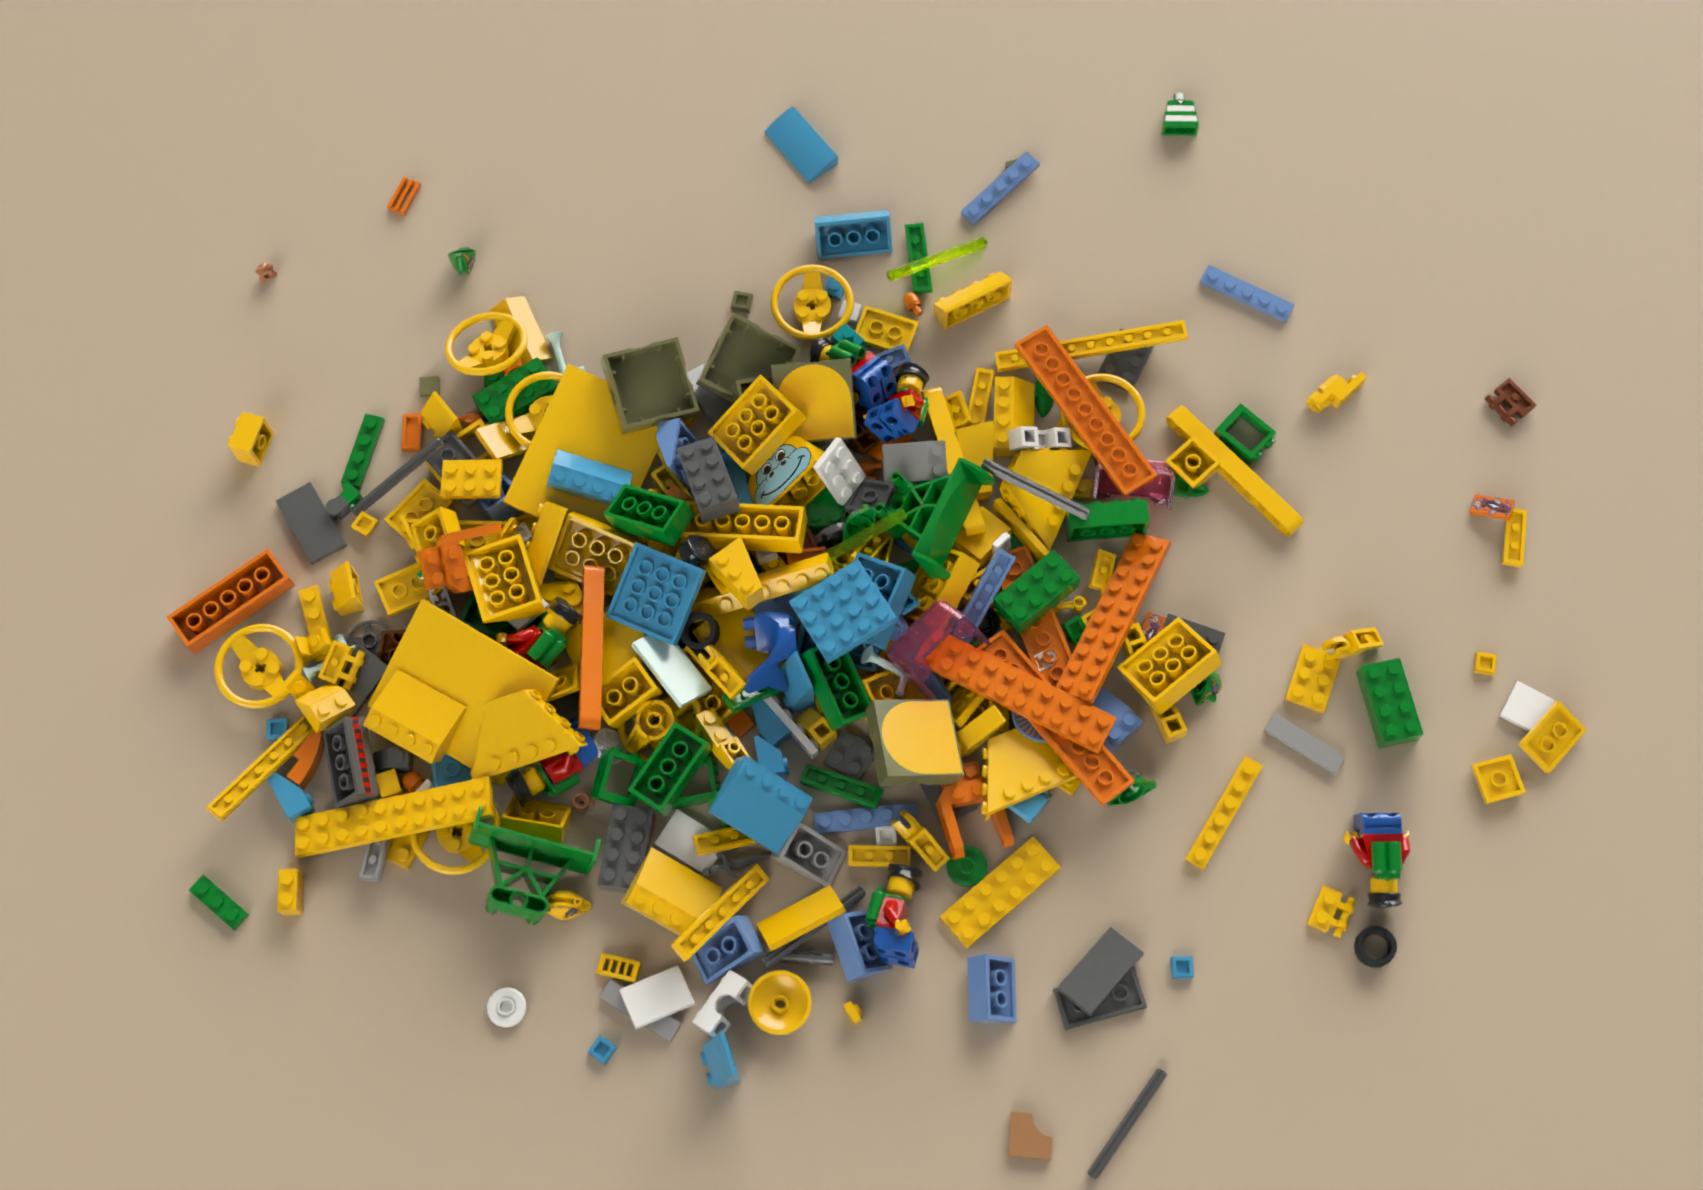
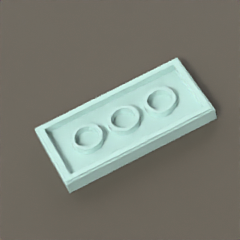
[631,635,712,708]

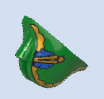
[448,247,476,275]
[843,504,876,550]
[1191,670,1222,706]
[1107,771,1157,806]

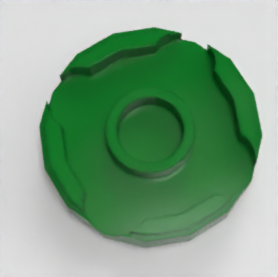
[946,845,988,887]

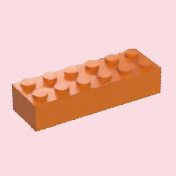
[167,548,295,654]

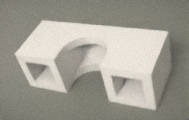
[1008,426,1072,451]
[692,970,753,1038]

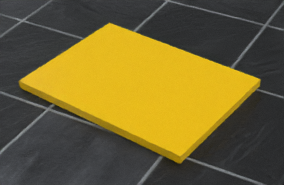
[503,364,659,529]
[367,599,560,787]

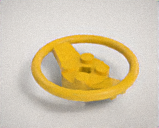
[770,265,854,341]
[445,312,528,376]
[505,372,563,448]
[1060,374,1145,450]
[214,624,303,709]
[617,679,703,761]
[410,803,501,875]

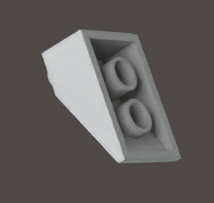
[882,441,947,483]
[769,822,847,887]

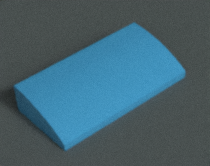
[764,106,838,183]

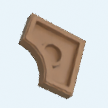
[1008,1112,1053,1160]

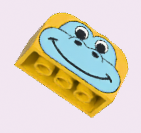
[748,436,826,507]

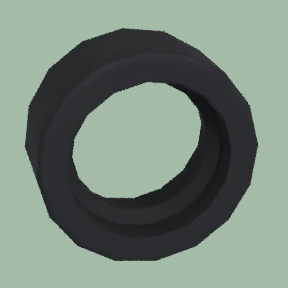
[681,611,720,651]
[1354,926,1397,968]

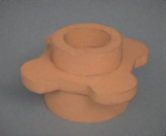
[255,263,277,282]
[570,790,594,815]

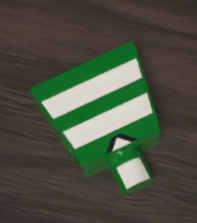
[1161,93,1199,136]

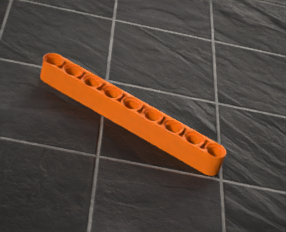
[578,565,604,730]

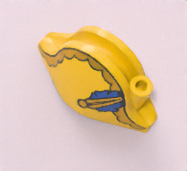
[545,889,592,920]

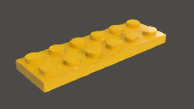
[940,836,1061,949]

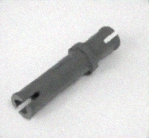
[770,949,834,966]

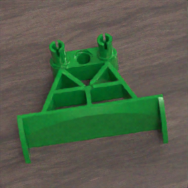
[874,458,995,579]
[467,806,601,925]

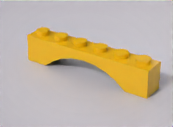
[1122,622,1188,744]

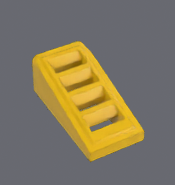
[596,953,642,984]

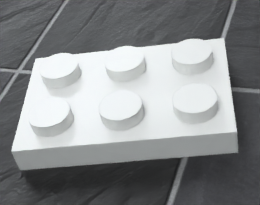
[813,437,866,506]

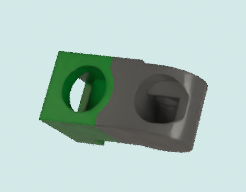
[326,481,363,520]

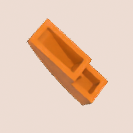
[286,729,325,790]

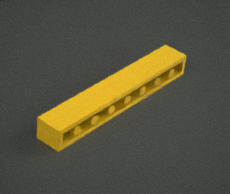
[690,552,835,623]

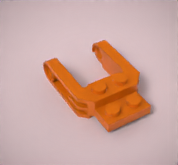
[417,522,502,594]
[935,761,1014,860]

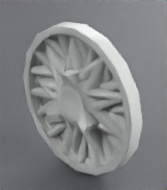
[593,728,626,765]
[487,987,527,1028]

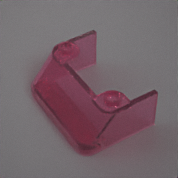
[1091,457,1175,510]
[888,600,991,700]

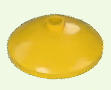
[748,970,812,1035]

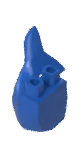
[743,611,798,693]

